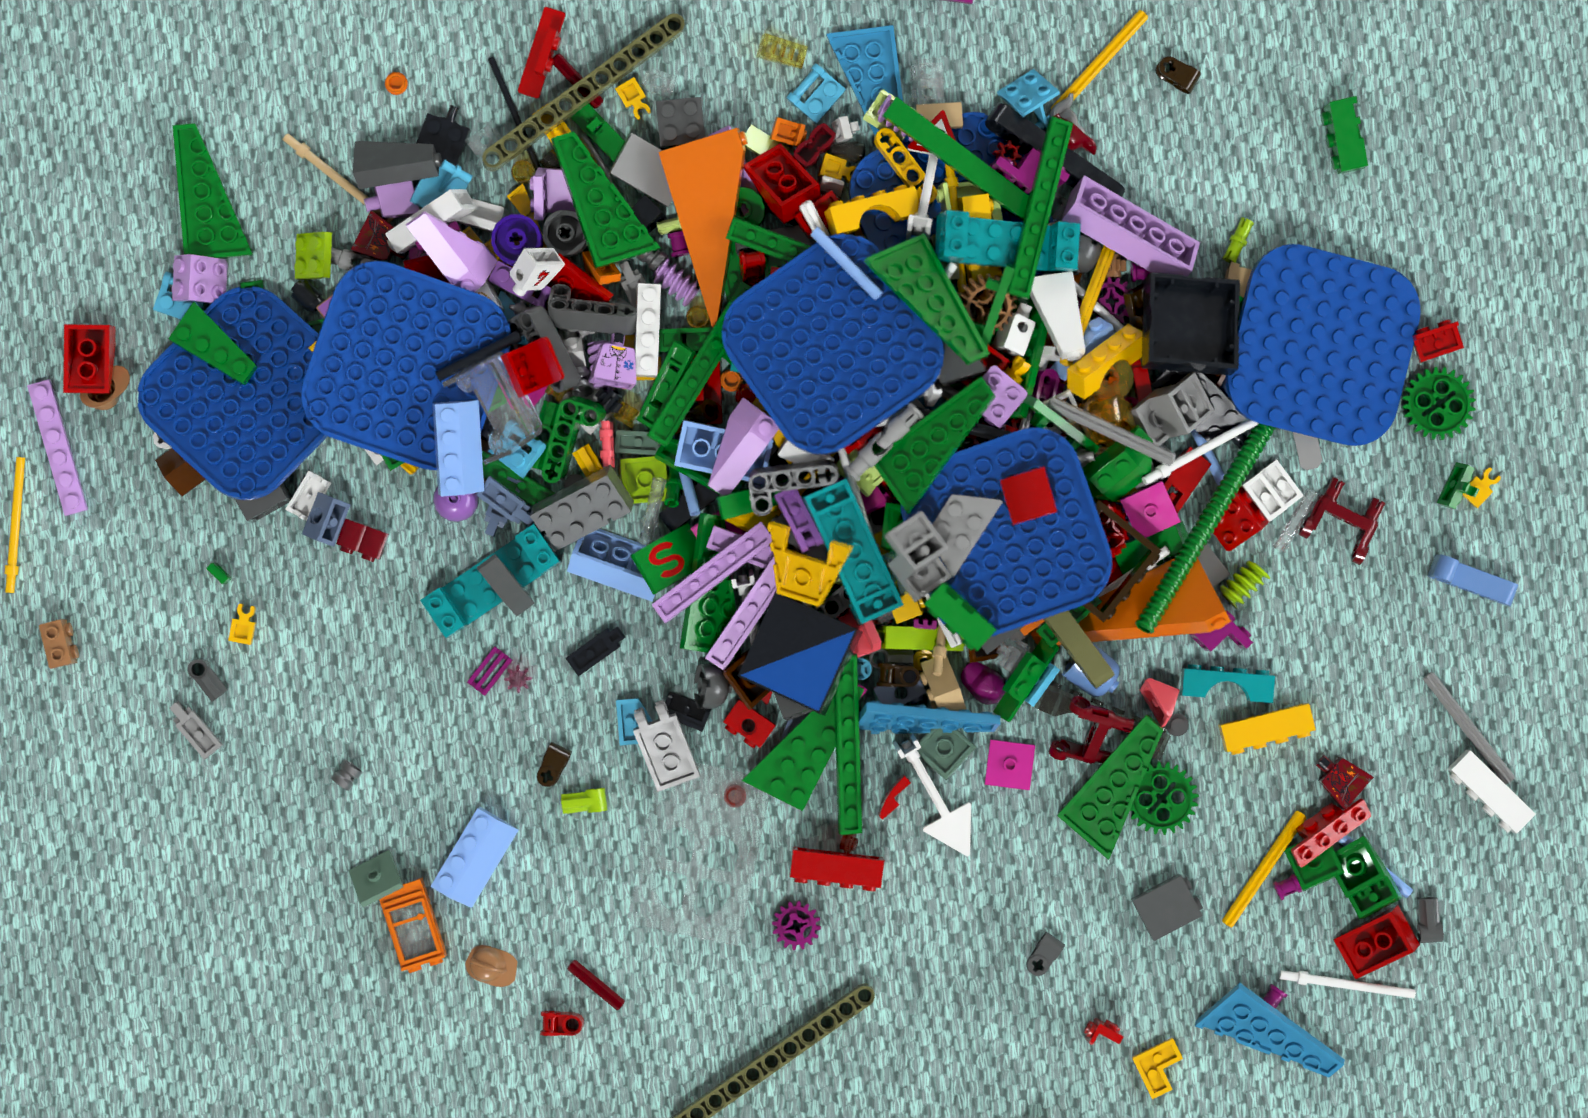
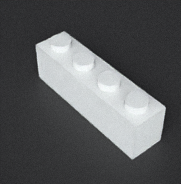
[634,283,661,378]
[1448,750,1536,834]

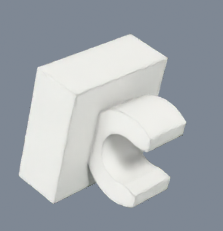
[831,116,860,144]

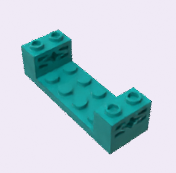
[935,210,1080,273]
[802,478,904,625]
[420,524,561,638]

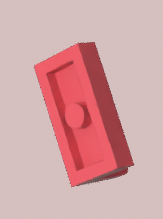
[838,612,882,658]

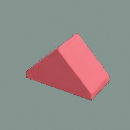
[1140,678,1180,727]

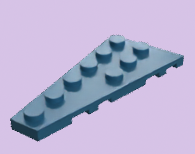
[826,25,908,145]
[859,701,1000,734]
[1195,983,1345,1077]

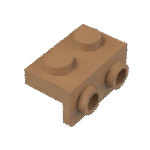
[39,619,79,669]

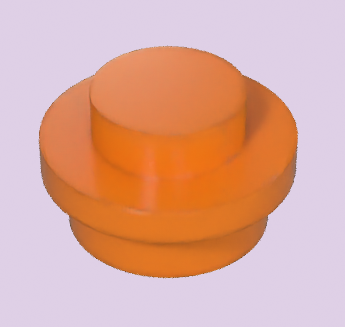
[385,72,408,95]
[721,369,743,392]

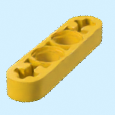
[874,128,937,204]

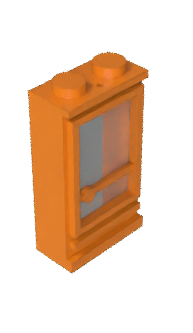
[379,878,447,973]

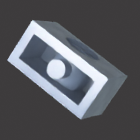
[302,492,351,547]
[873,670,926,705]

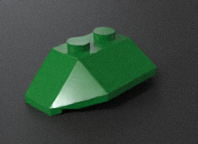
[1082,425,1153,502]

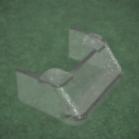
[442,352,542,465]

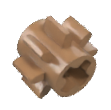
[1106,254,1127,278]

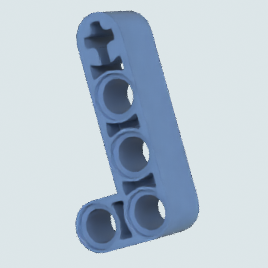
[1428,554,1518,606]

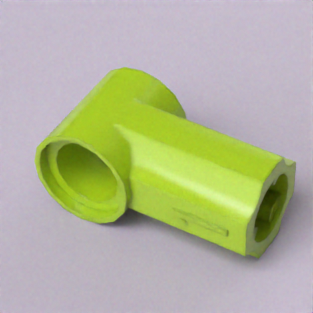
[561,788,607,814]

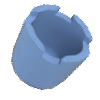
[1062,642,1120,697]

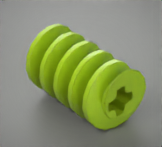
[1220,560,1270,610]

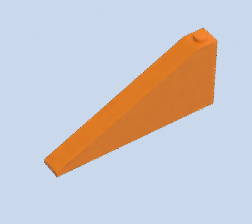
[659,128,748,327]
[1031,557,1231,645]

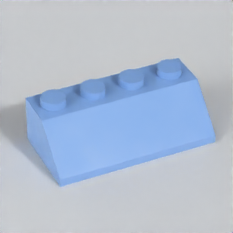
[432,400,484,496]
[674,419,773,484]
[567,529,656,602]
[430,807,518,908]

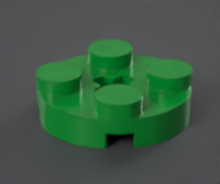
[736,187,766,227]

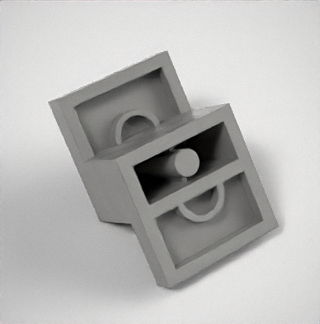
[1129,373,1215,446]
[884,511,952,602]

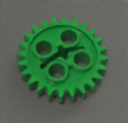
[1401,367,1476,441]
[1130,761,1199,835]

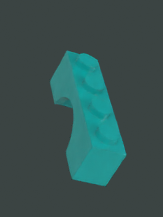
[1180,664,1275,703]

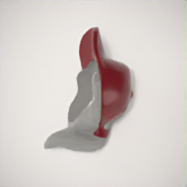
[1050,93,1097,155]

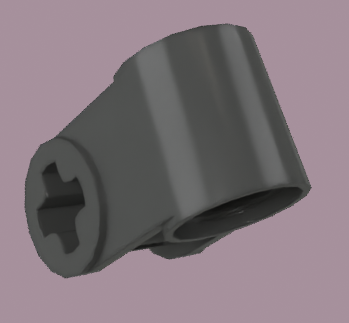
[1026,931,1065,976]

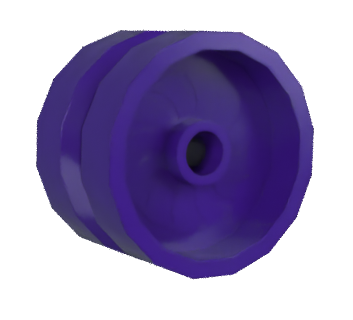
[491,214,543,267]

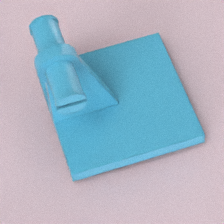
[997,69,1060,131]
[409,160,473,208]

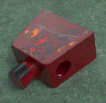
[351,211,409,262]
[1315,755,1374,810]

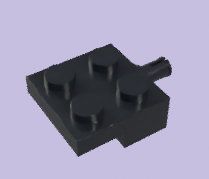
[416,105,471,166]

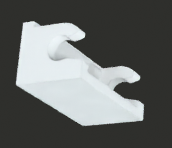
[285,471,331,521]

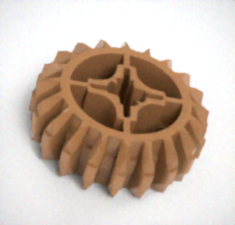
[957,273,1017,334]

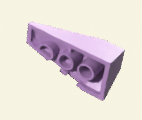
[406,211,498,292]
[708,397,779,495]

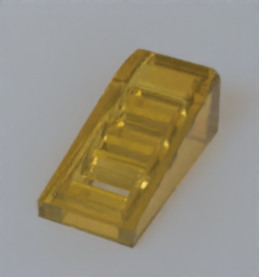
[756,33,808,69]

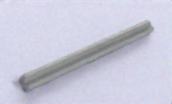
[1047,396,1176,466]
[1423,672,1515,784]

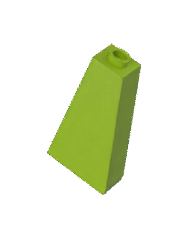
[874,625,965,651]

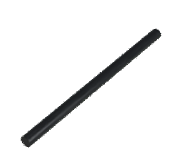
[488,57,541,171]

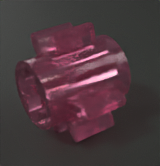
[504,665,533,693]

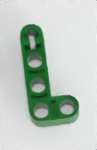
[542,396,606,483]

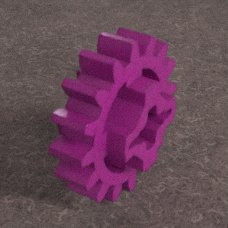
[1092,277,1132,324]
[772,900,821,950]

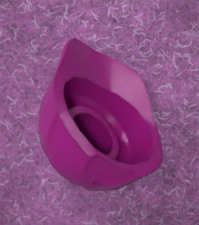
[961,662,1006,705]

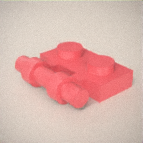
[599,421,615,468]

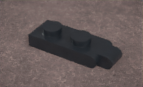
[565,626,626,677]

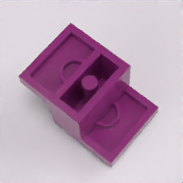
[989,148,1070,194]
[1189,610,1253,652]

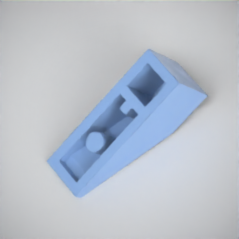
[1050,317,1115,381]

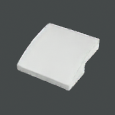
[1242,459,1304,522]

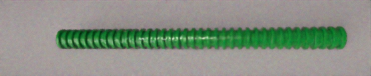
[1135,424,1276,634]

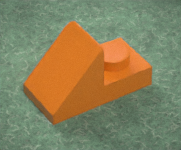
[582,251,621,285]

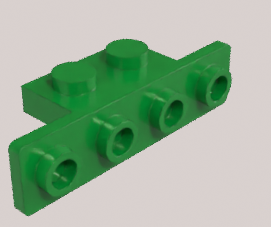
[993,639,1059,722]

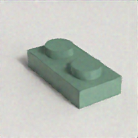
[615,430,661,455]

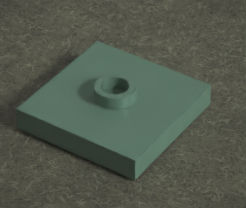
[917,729,977,780]
[349,850,404,907]

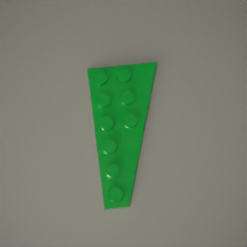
[172,123,253,259]
[551,131,661,269]
[863,233,990,365]
[874,376,996,514]
[680,513,741,657]
[742,686,864,811]
[1057,714,1164,860]

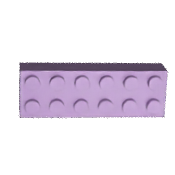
[1062,175,1200,277]

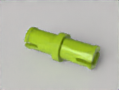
[1222,217,1254,263]

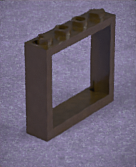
[1082,497,1162,622]

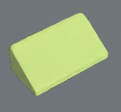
[745,125,790,156]

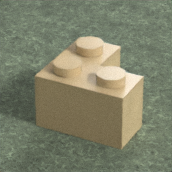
[920,655,967,711]

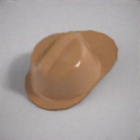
[80,365,130,410]
[465,945,517,987]

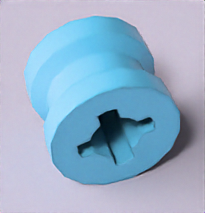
[857,658,872,680]

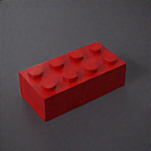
[790,847,884,891]

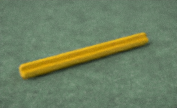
[1051,10,1148,109]
[1059,245,1115,367]
[1222,811,1306,928]

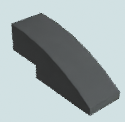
[477,554,535,617]

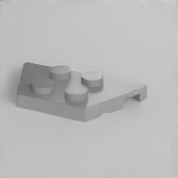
[932,495,1003,577]

